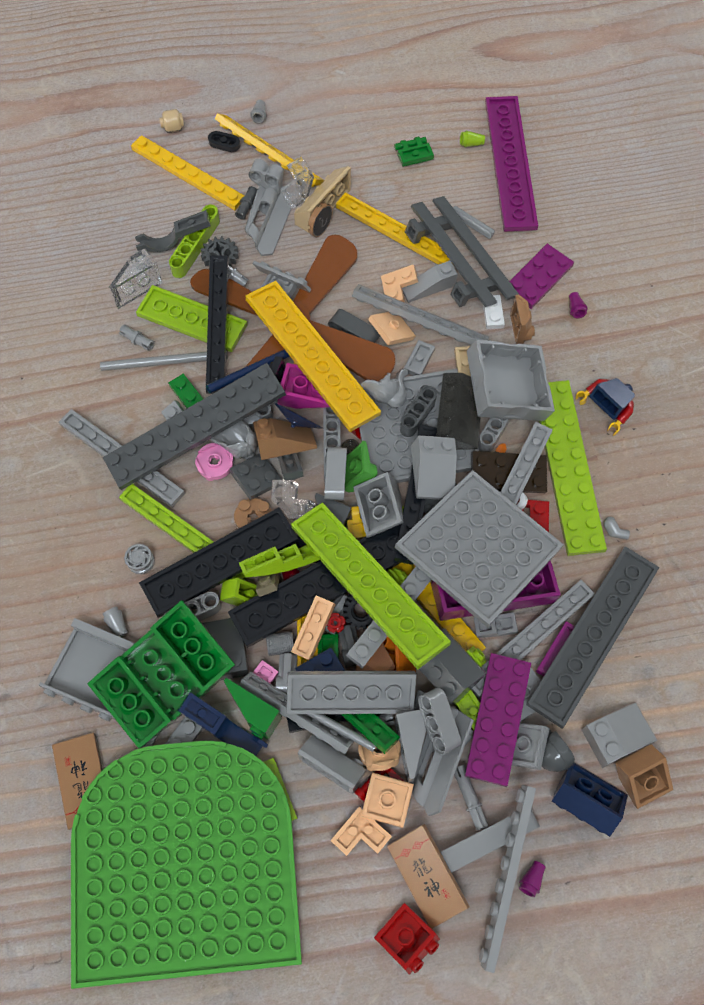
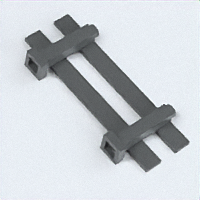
[405,196,519,307]

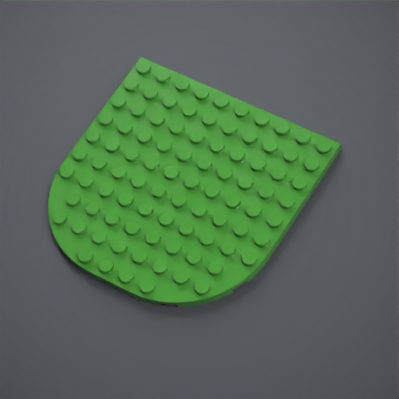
[71,741,302,989]

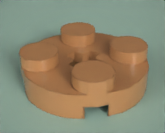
[234,498,272,529]

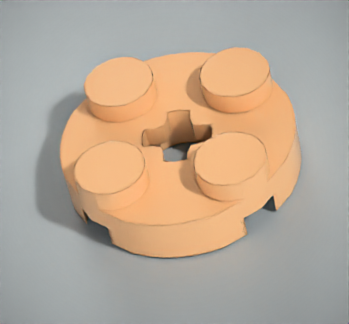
[358,736,401,771]

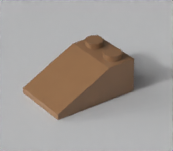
[253,418,317,460]

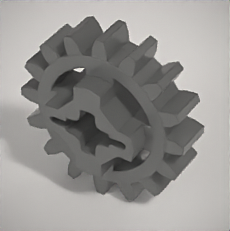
[201,236,239,267]

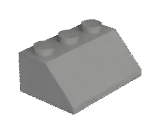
[298,734,366,794]

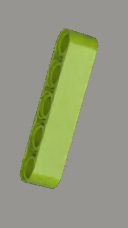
[169,204,220,278]

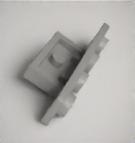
[252,261,311,299]

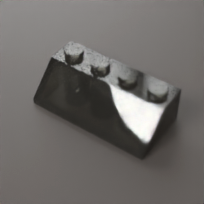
[436,373,481,450]

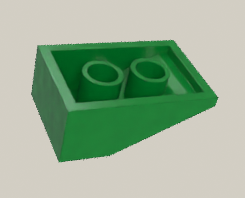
[224,678,282,740]

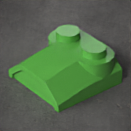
[345,441,378,493]

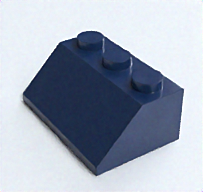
[552,763,628,837]

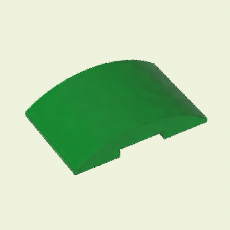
[87,600,236,749]

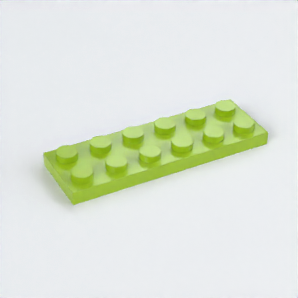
[136,285,248,352]

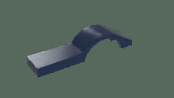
[177,693,268,756]

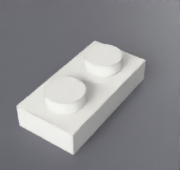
[483,295,505,329]

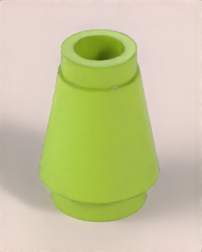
[460,130,485,147]

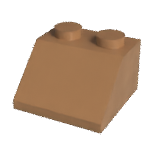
[615,744,674,809]

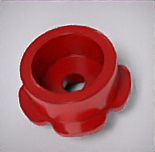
[327,613,346,633]

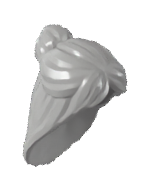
[211,421,258,460]

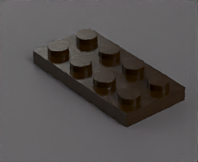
[471,451,547,494]

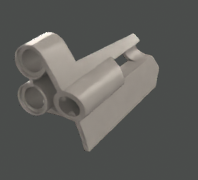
[245,159,296,256]
[412,690,474,816]

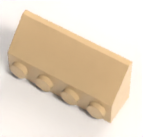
[294,166,351,233]

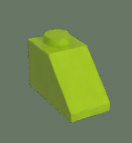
[220,578,258,606]

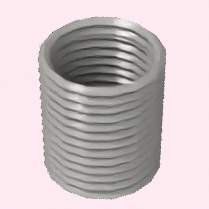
[266,631,294,656]

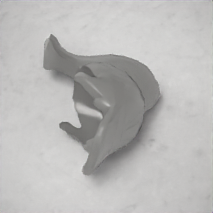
[360,369,409,408]

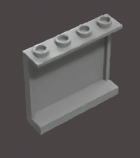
[39,618,135,722]

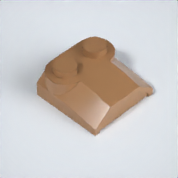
[510,294,535,344]

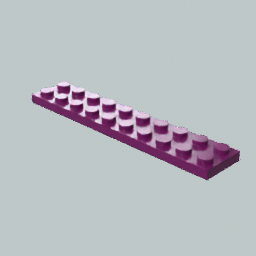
[485,96,538,232]

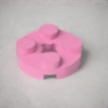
[195,443,234,481]

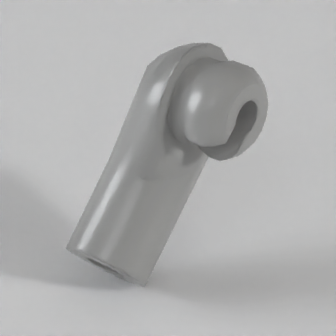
[604,517,630,540]

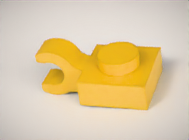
[347,506,366,540]

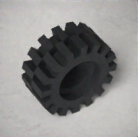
[343,595,373,630]

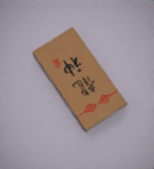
[52,733,102,830]
[387,824,470,929]

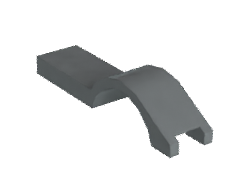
[135,210,211,252]

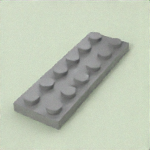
[286,671,416,714]

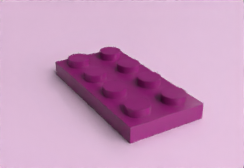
[509,243,574,309]

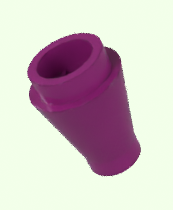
[569,292,588,319]
[519,861,546,897]

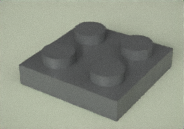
[230,454,283,500]

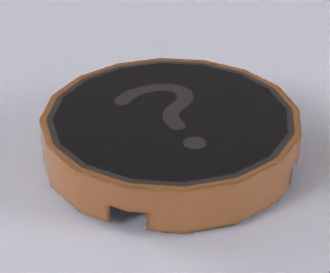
[308,203,333,237]

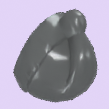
[542,729,575,772]

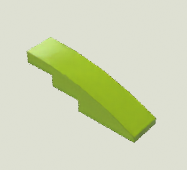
[239,544,320,578]

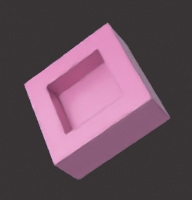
[253,660,279,684]

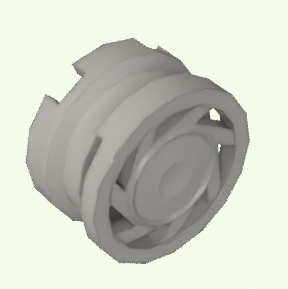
[124,544,155,575]

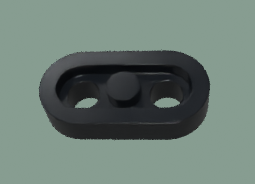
[208,131,240,152]

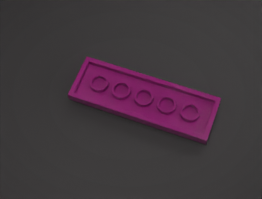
[465,653,531,787]

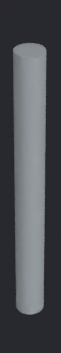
[306,714,376,752]

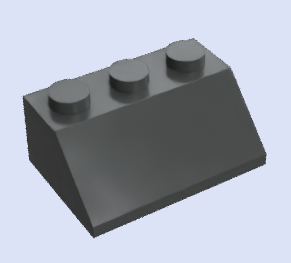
[419,628,486,704]

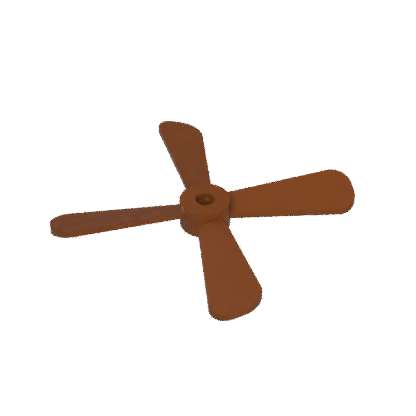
[190,235,395,381]

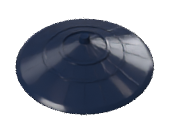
[274,402,323,429]

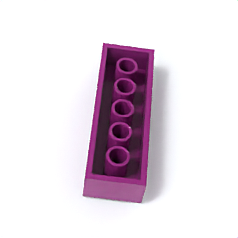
[431,560,561,621]

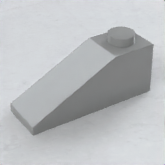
[402,261,458,303]

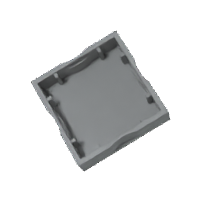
[467,339,555,421]

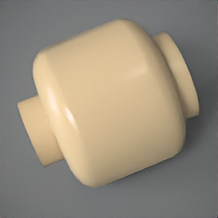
[159,109,184,133]

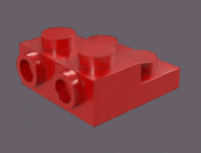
[374,903,440,975]

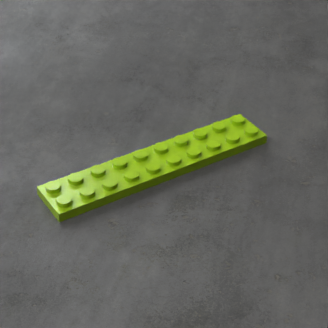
[539,380,607,556]
[291,502,451,670]

